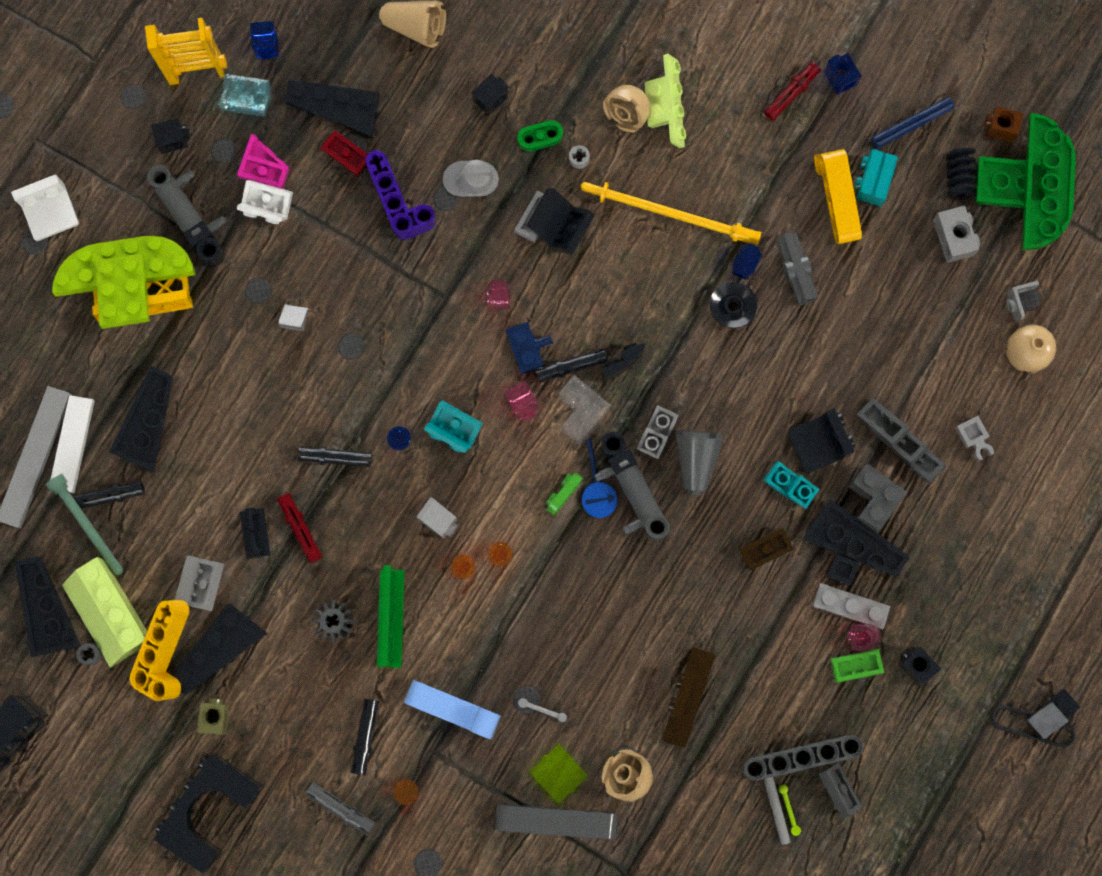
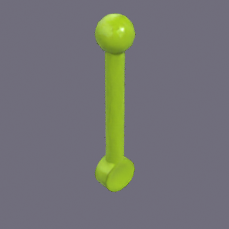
[778,784,801,836]

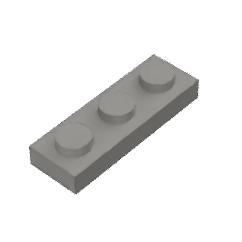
[812,583,890,630]

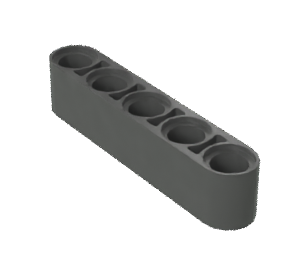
[741,735,863,780]
[495,804,618,839]

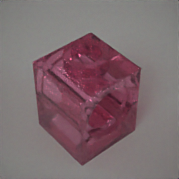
[504,380,539,421]

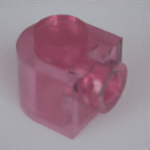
[485,280,510,310]
[848,624,881,651]

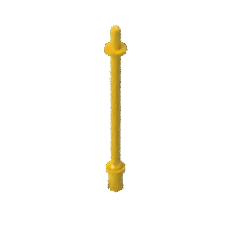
[581,182,762,246]

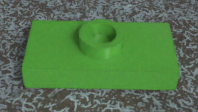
[830,649,884,683]

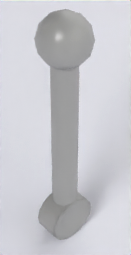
[518,698,567,722]

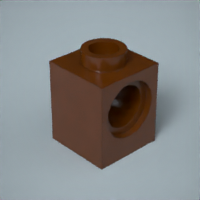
[984,106,1024,143]

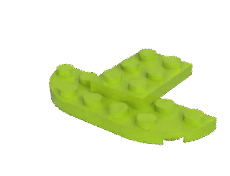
[52,236,195,329]

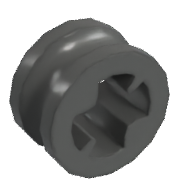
[76,643,102,666]

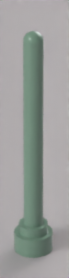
[45,474,123,575]

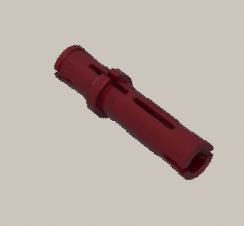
[763,62,821,122]
[277,493,323,564]

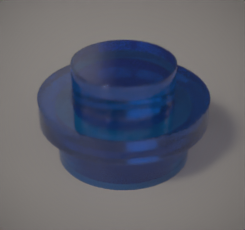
[387,426,411,450]

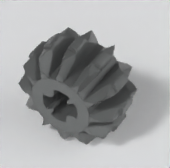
[313,600,355,642]

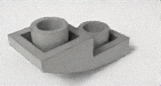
[637,405,679,459]

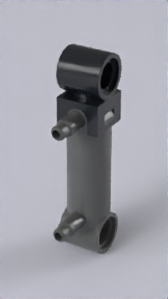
[147,165,226,267]
[594,432,670,541]

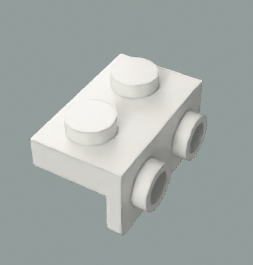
[237,180,293,224]

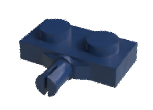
[506,322,553,375]

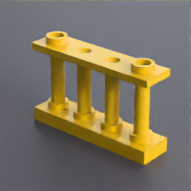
[145,18,227,85]

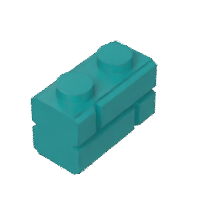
[853,149,898,206]

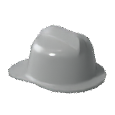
[443,159,499,197]

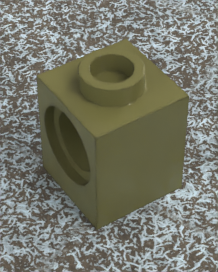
[197,698,230,735]

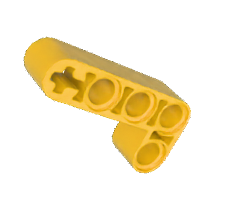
[814,149,862,245]
[130,600,189,701]

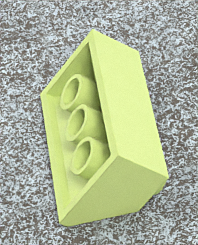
[62,557,147,667]

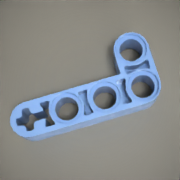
[403,680,501,739]

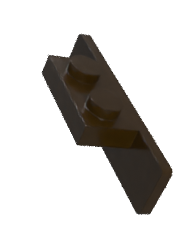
[662,647,715,748]

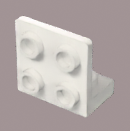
[11,174,79,241]

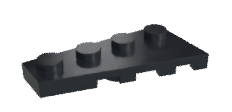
[284,79,380,139]
[109,366,174,472]
[802,499,910,577]
[15,556,81,657]
[171,603,268,695]

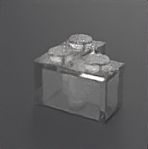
[559,375,611,446]

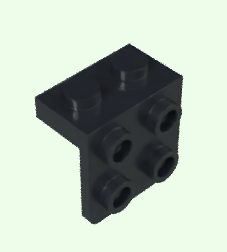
[527,187,595,255]
[788,408,855,473]

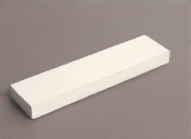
[50,395,95,493]

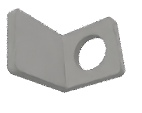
[1006,281,1039,323]

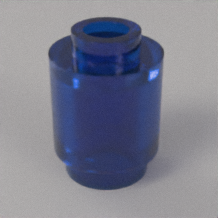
[732,243,762,280]

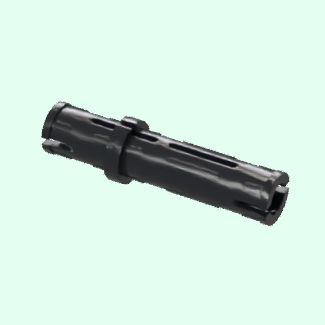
[535,348,607,383]
[298,446,372,468]
[72,480,145,509]
[350,699,380,775]

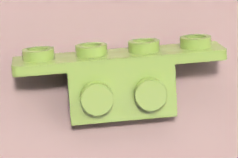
[645,54,686,148]

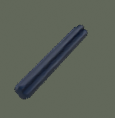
[870,97,955,149]

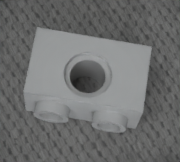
[933,206,980,263]

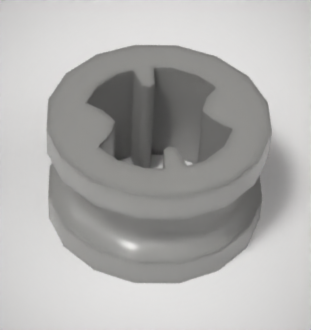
[569,145,590,169]

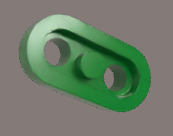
[517,120,563,152]

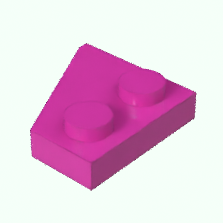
[237,134,290,189]

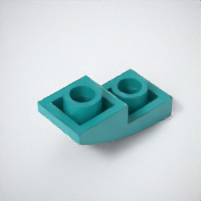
[763,461,819,509]

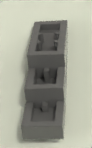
[857,398,946,484]

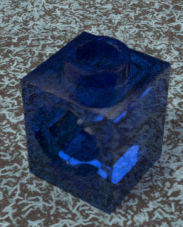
[250,21,279,60]
[824,53,862,95]

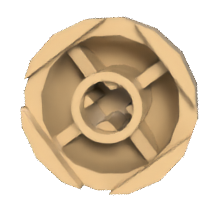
[603,85,650,132]
[1006,325,1057,373]
[602,750,653,802]

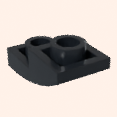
[602,343,645,382]

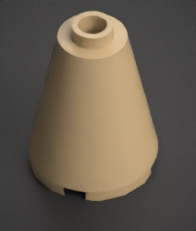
[379,1,446,48]

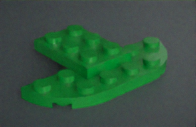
[974,113,1076,251]

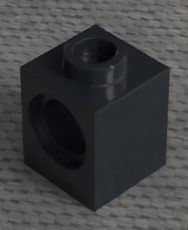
[472,74,508,116]
[151,118,190,154]
[898,647,941,686]

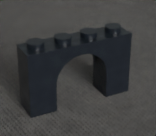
[153,753,264,873]

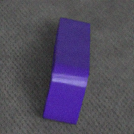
[366,150,436,240]

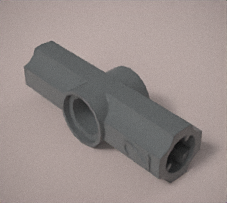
[776,232,818,305]

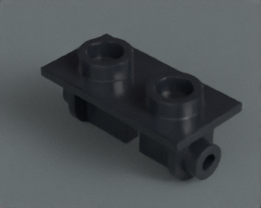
[240,508,271,559]

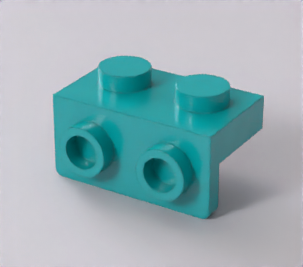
[424,400,484,453]

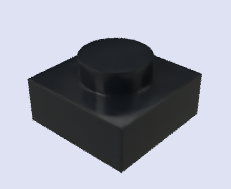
[826,554,859,586]

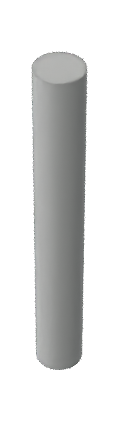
[764,777,791,845]

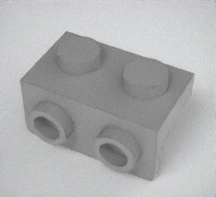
[175,555,224,611]

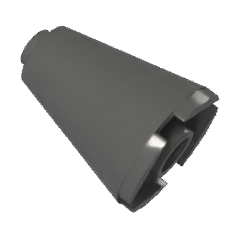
[676,430,724,495]

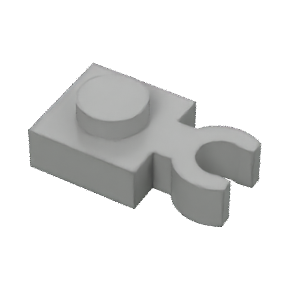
[955,416,994,462]

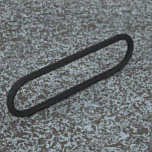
[991,705,1075,748]

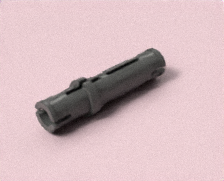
[305,782,376,836]

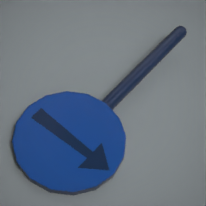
[582,438,617,518]

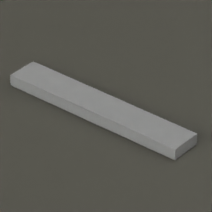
[0,386,72,529]

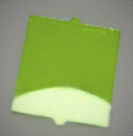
[529,744,588,804]

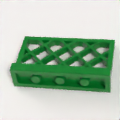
[377,565,405,668]

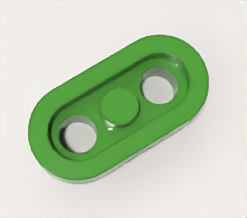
[545,472,583,516]

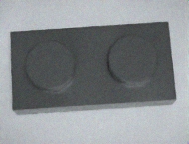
[819,762,862,819]

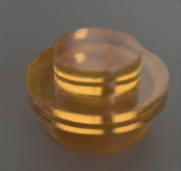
[488,542,513,567]
[451,555,475,579]
[394,779,419,805]

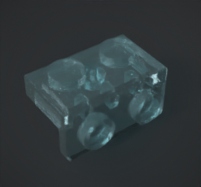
[219,74,272,117]

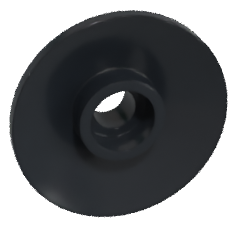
[710,282,757,328]

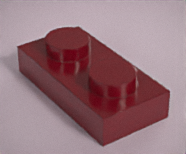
[320,130,368,177]

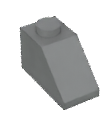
[416,497,458,539]

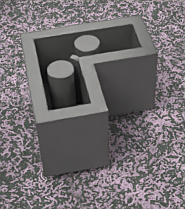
[848,464,907,533]

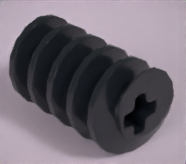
[946,148,977,200]

